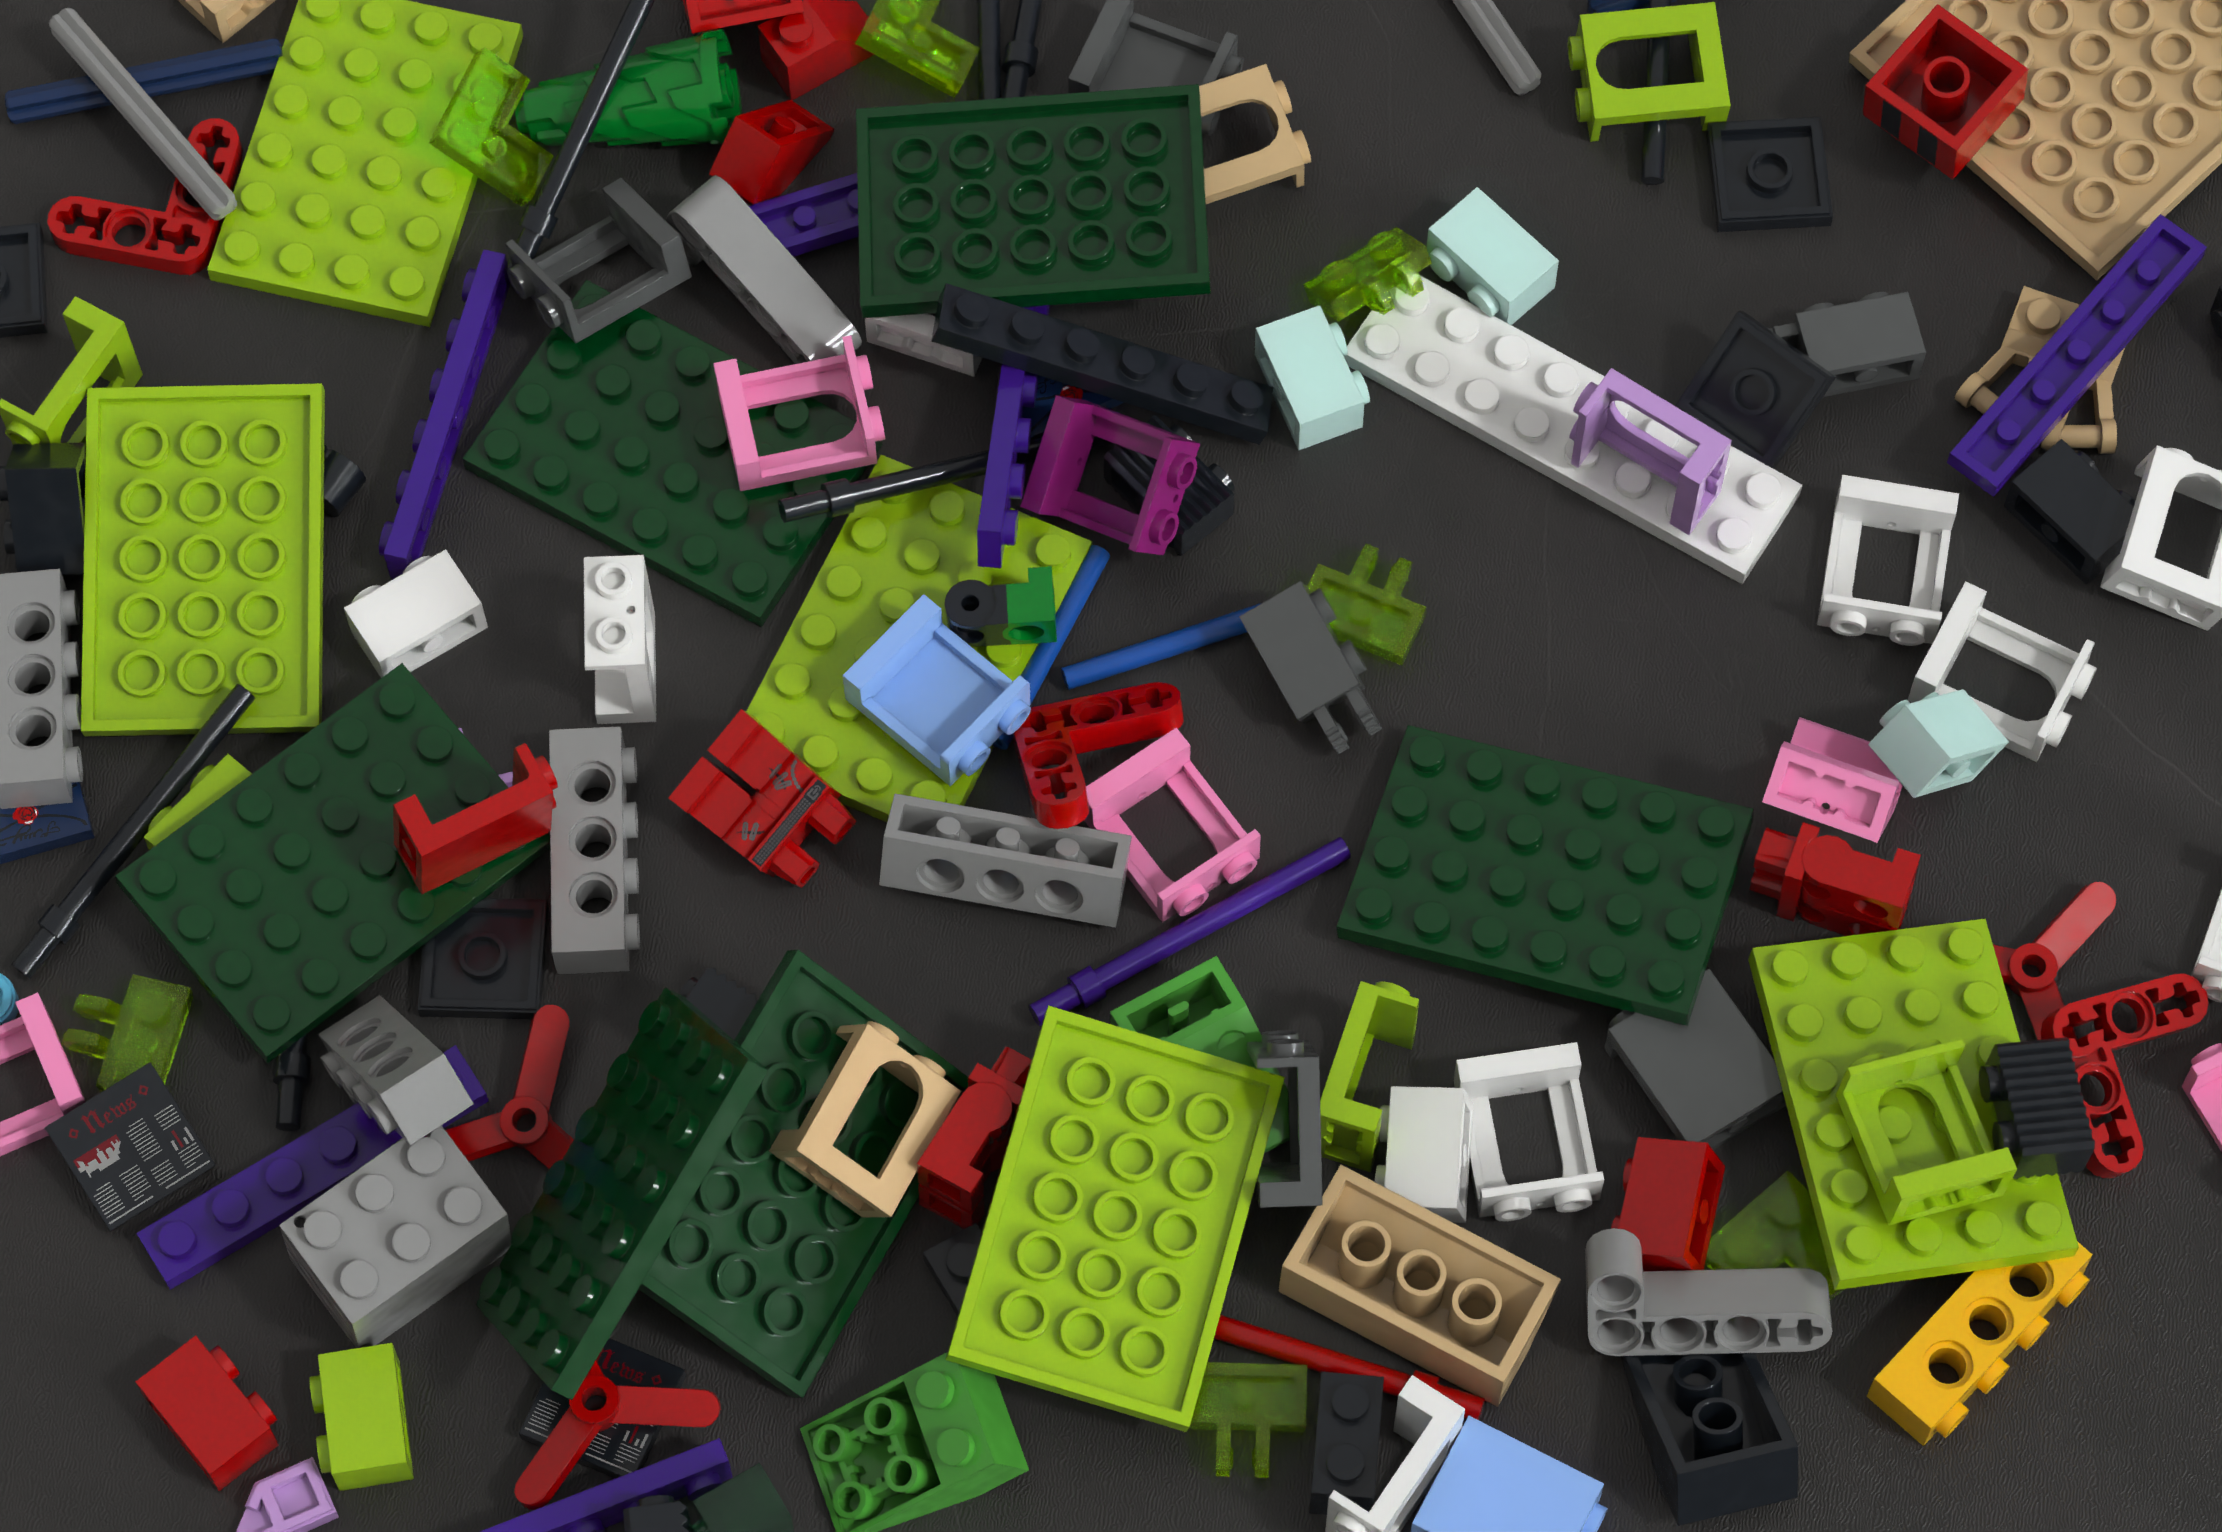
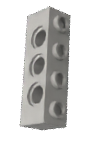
[0,569,83,809]
[549,727,640,974]
[879,794,1132,928]
[318,995,474,1145]

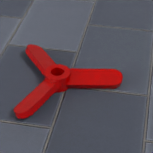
[1993,882,2116,1040]
[426,1005,574,1169]
[514,1361,721,1510]

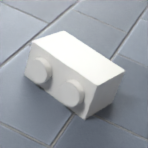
[344,549,488,678]
[1375,1086,1473,1223]

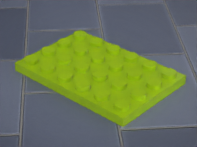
[207,0,523,327]
[81,383,325,737]
[746,455,1092,822]
[1748,919,2079,1290]
[945,1006,1285,1432]

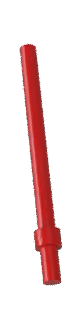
[1214,1315,1485,1420]

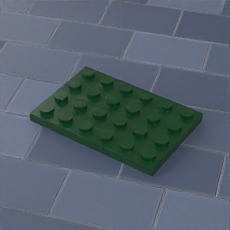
[856,84,1211,318]
[463,280,882,627]
[115,663,550,1064]
[1337,725,1754,1026]
[639,949,968,1398]
[476,987,769,1400]

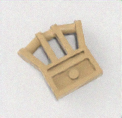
[1955,286,2126,454]

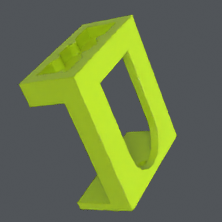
[1568,2,1731,142]
[0,296,143,452]
[1320,981,1419,1172]
[1835,1038,2017,1225]

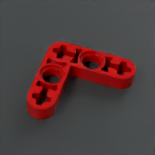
[47,118,243,275]
[1013,682,1184,829]
[2040,973,2209,1179]

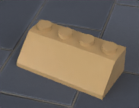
[1279,1165,1561,1407]

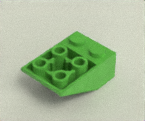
[1110,956,1289,1153]
[800,1352,1029,1532]

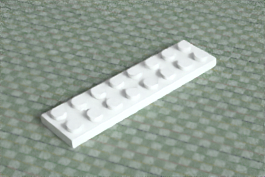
[1344,266,1802,585]

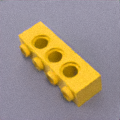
[1867,1241,2093,1446]

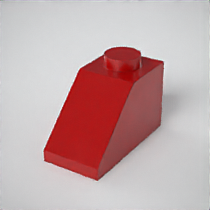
[758,0,887,101]
[709,99,835,204]

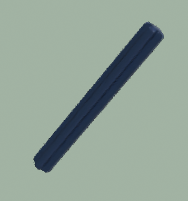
[5,38,283,124]

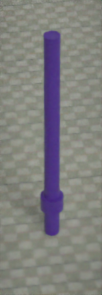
[1028,837,1351,1026]

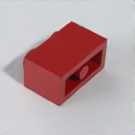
[1611,1137,1726,1272]
[135,1335,279,1491]

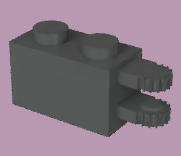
[1768,292,1926,397]
[1239,581,1382,754]

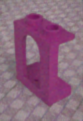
[1020,395,1200,555]

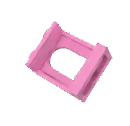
[713,335,885,491]
[1762,717,1903,843]
[1084,727,1261,923]
[0,992,86,1156]

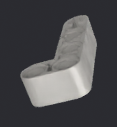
[665,175,862,364]
[1585,1228,1833,1356]

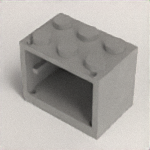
[279,1125,511,1348]

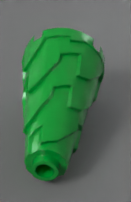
[515,29,742,146]

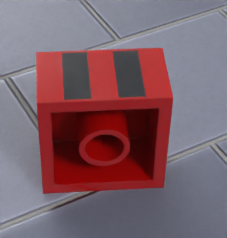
[1863,4,2029,180]

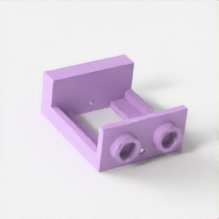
[1569,368,1732,535]

